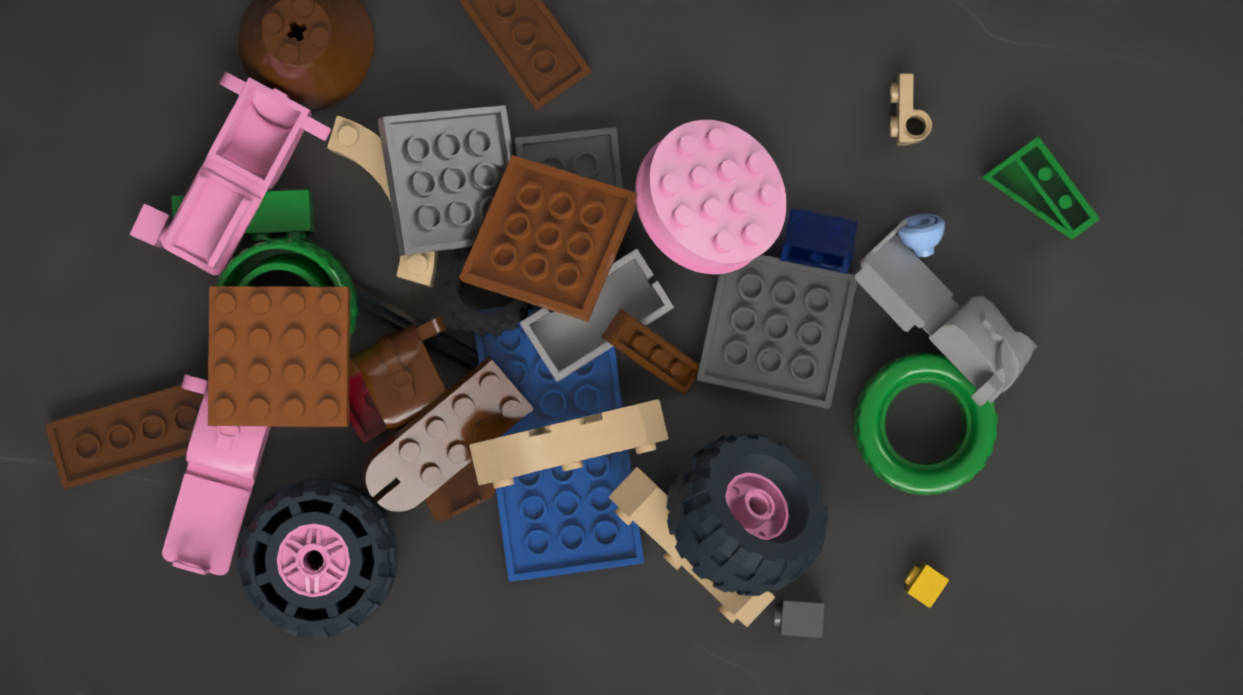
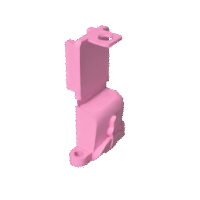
[162,72,332,275]
[162,374,271,575]

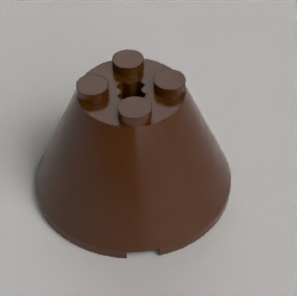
[239,0,375,110]

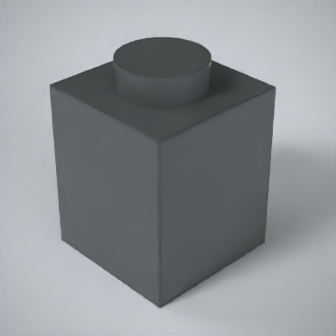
[773,598,824,638]

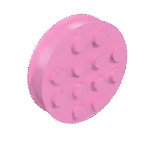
[635,120,787,274]

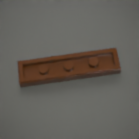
[601,308,699,395]

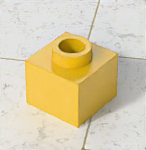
[904,563,949,608]

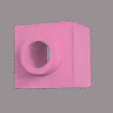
[130,204,173,248]

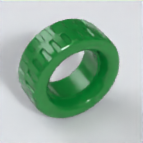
[216,238,359,341]
[853,353,998,495]

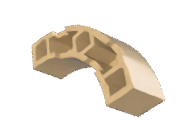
[327,115,438,288]
[469,399,669,489]
[609,467,775,627]

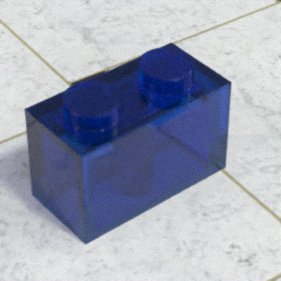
[780,208,858,274]

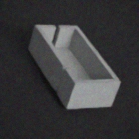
[520,249,674,382]

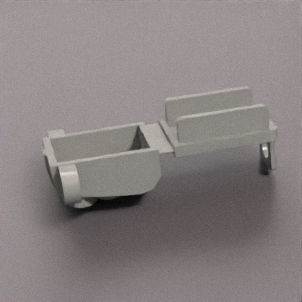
[855,219,1037,407]

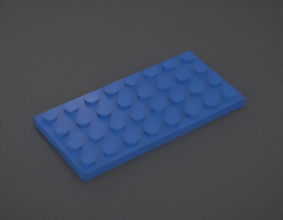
[475,305,644,582]

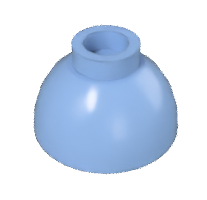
[897,214,945,257]

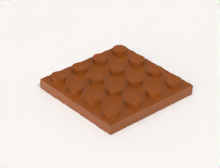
[460,155,638,322]
[208,286,350,427]

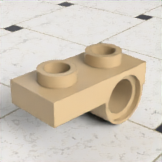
[890,74,932,146]

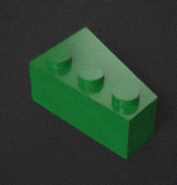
[982,136,1100,240]

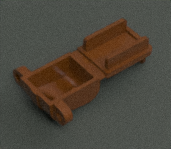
[349,317,496,521]

